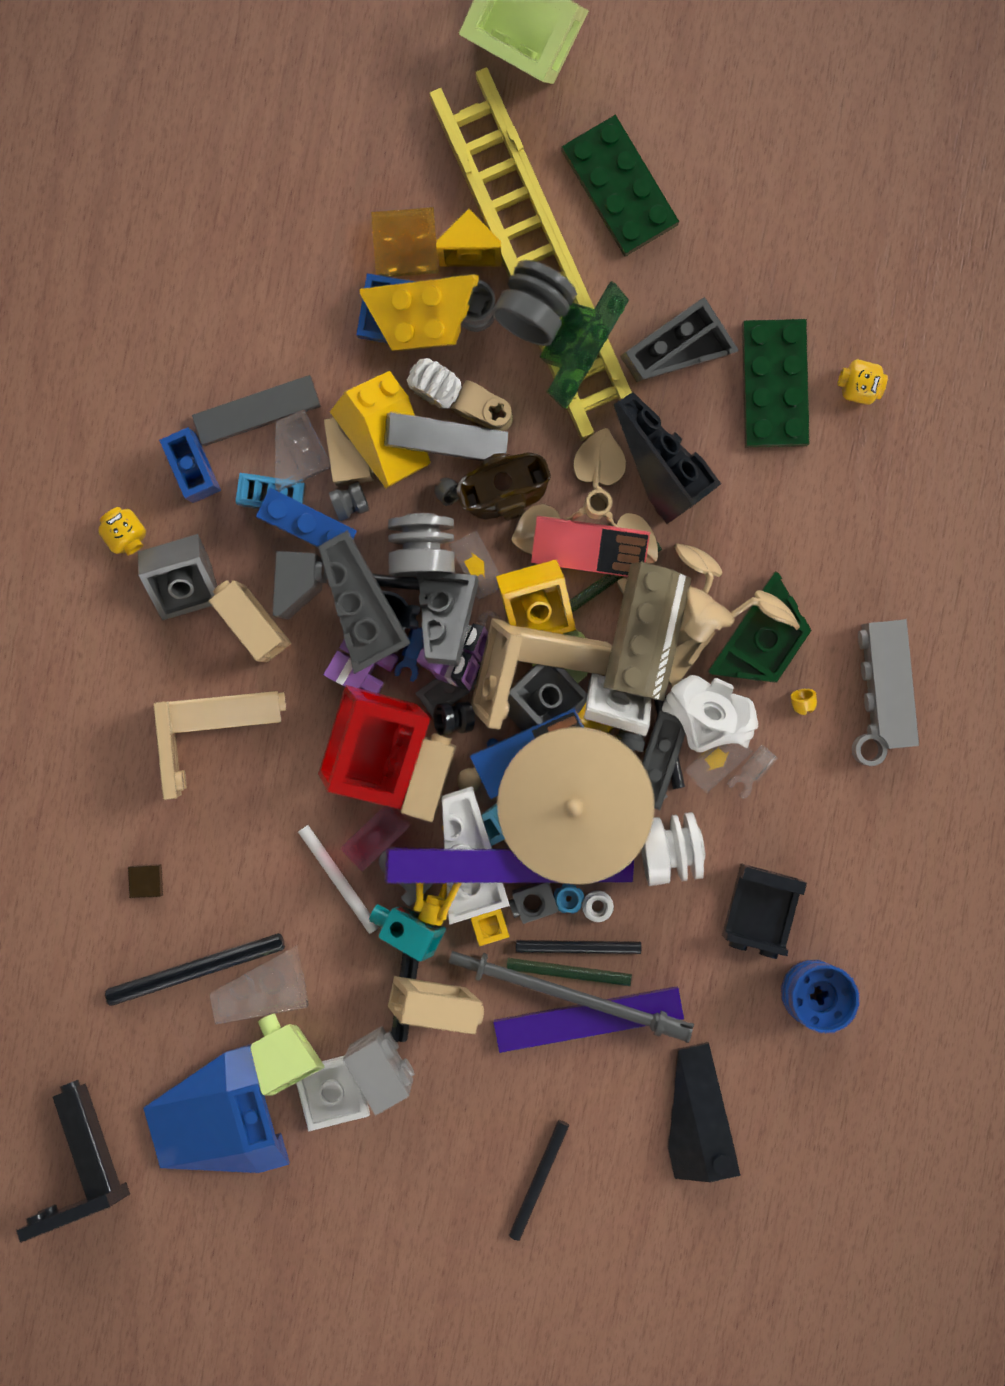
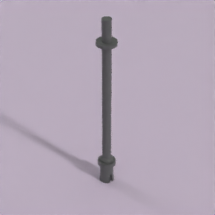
[449,951,694,1043]

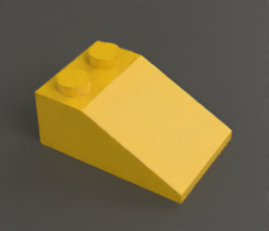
[330,371,431,488]

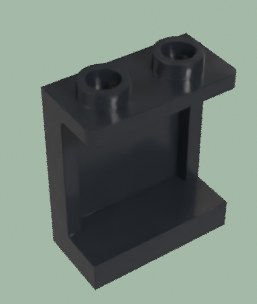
[722,863,807,959]

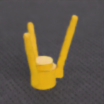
[413,883,462,926]

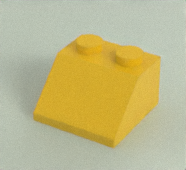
[496,559,576,634]

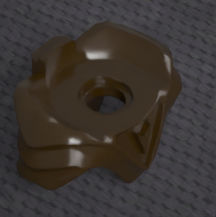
[456,452,551,521]

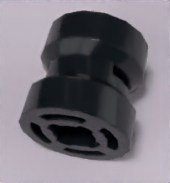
[433,701,475,735]

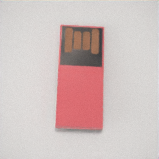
[531,516,650,577]

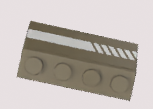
[603,562,692,701]

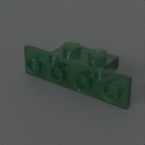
[540,281,629,409]

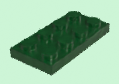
[561,114,679,257]
[742,319,810,448]

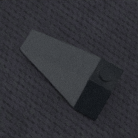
[613,392,721,524]
[668,1042,741,1183]

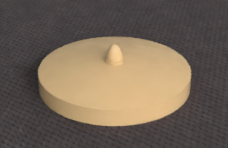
[498,727,654,884]

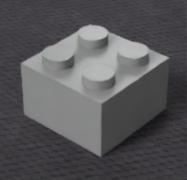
[343,1026,415,1116]

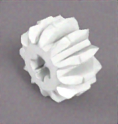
[407,358,462,408]

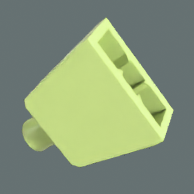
[251,1014,325,1096]

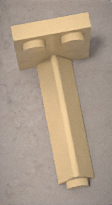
[471,618,612,729]
[154,691,286,800]

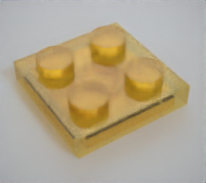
[371,207,439,277]

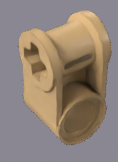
[451,380,513,431]

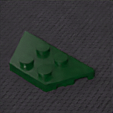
[707,571,812,683]

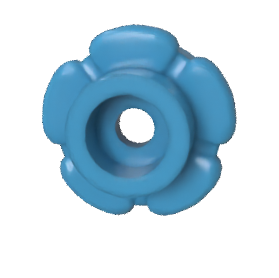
[553,883,584,914]

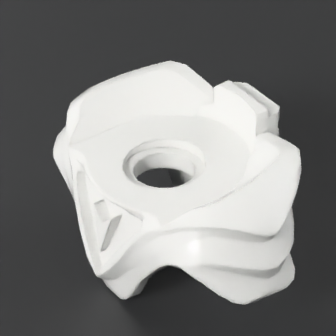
[662,675,758,752]

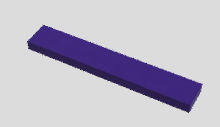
[494,986,684,1053]

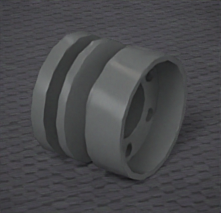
[492,260,577,346]

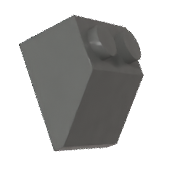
[138,534,217,621]
[273,551,328,620]
[507,664,587,731]

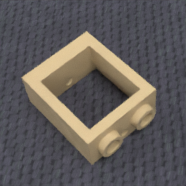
[209,580,292,663]
[401,733,457,822]
[388,976,484,1034]

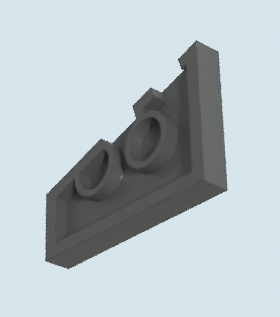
[416,571,479,666]

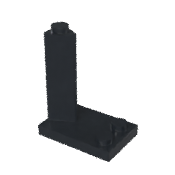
[16,1080,130,1243]

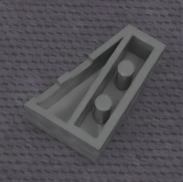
[620,297,739,382]

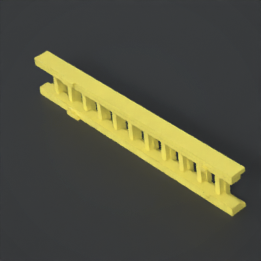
[430,67,632,441]

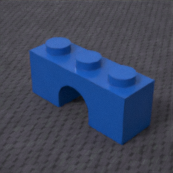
[256,488,357,549]

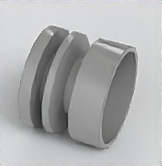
[388,513,455,577]

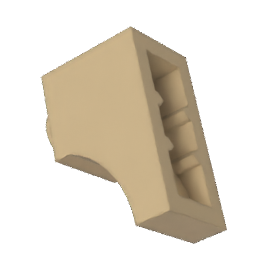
[324,418,374,487]

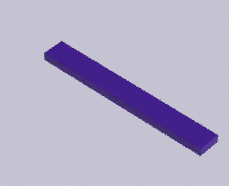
[385,849,634,883]

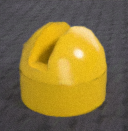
[791,688,817,715]

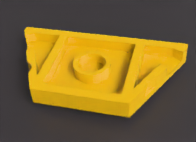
[359,274,479,351]

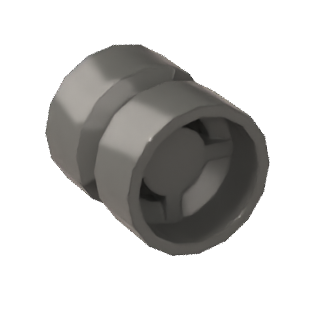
[461,280,496,332]

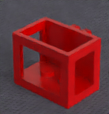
[318,685,430,809]

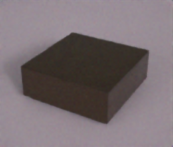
[128,864,163,898]

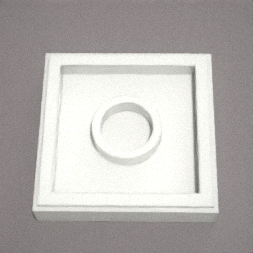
[584,673,651,736]
[296,1056,370,1132]

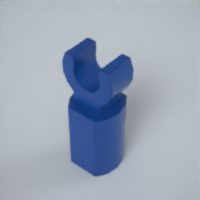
[394,627,424,682]

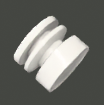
[641,812,705,886]

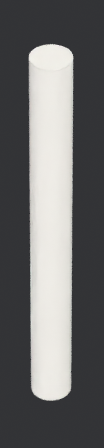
[298,825,379,934]

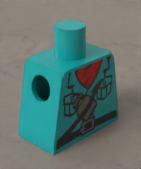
[369,904,447,962]

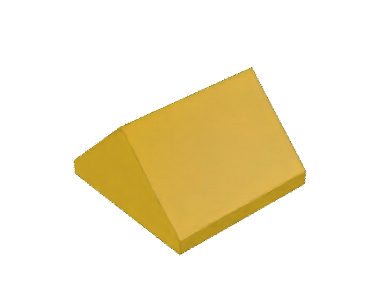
[436,209,502,267]

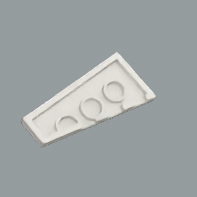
[442,787,510,925]

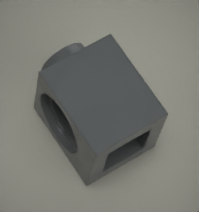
[508,883,559,924]

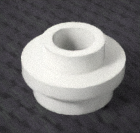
[582,890,614,922]

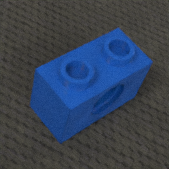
[159,427,221,503]

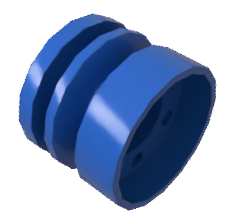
[781,960,859,1033]

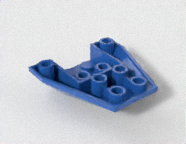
[143,1044,290,1173]

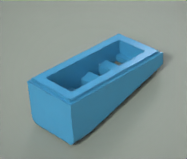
[236,473,305,509]

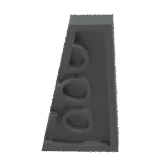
[318,530,411,674]

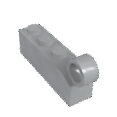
[852,619,919,766]

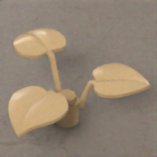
[511,428,658,564]
[674,543,800,643]

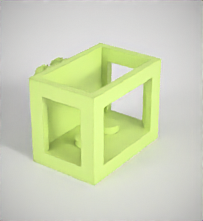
[459,0,589,84]

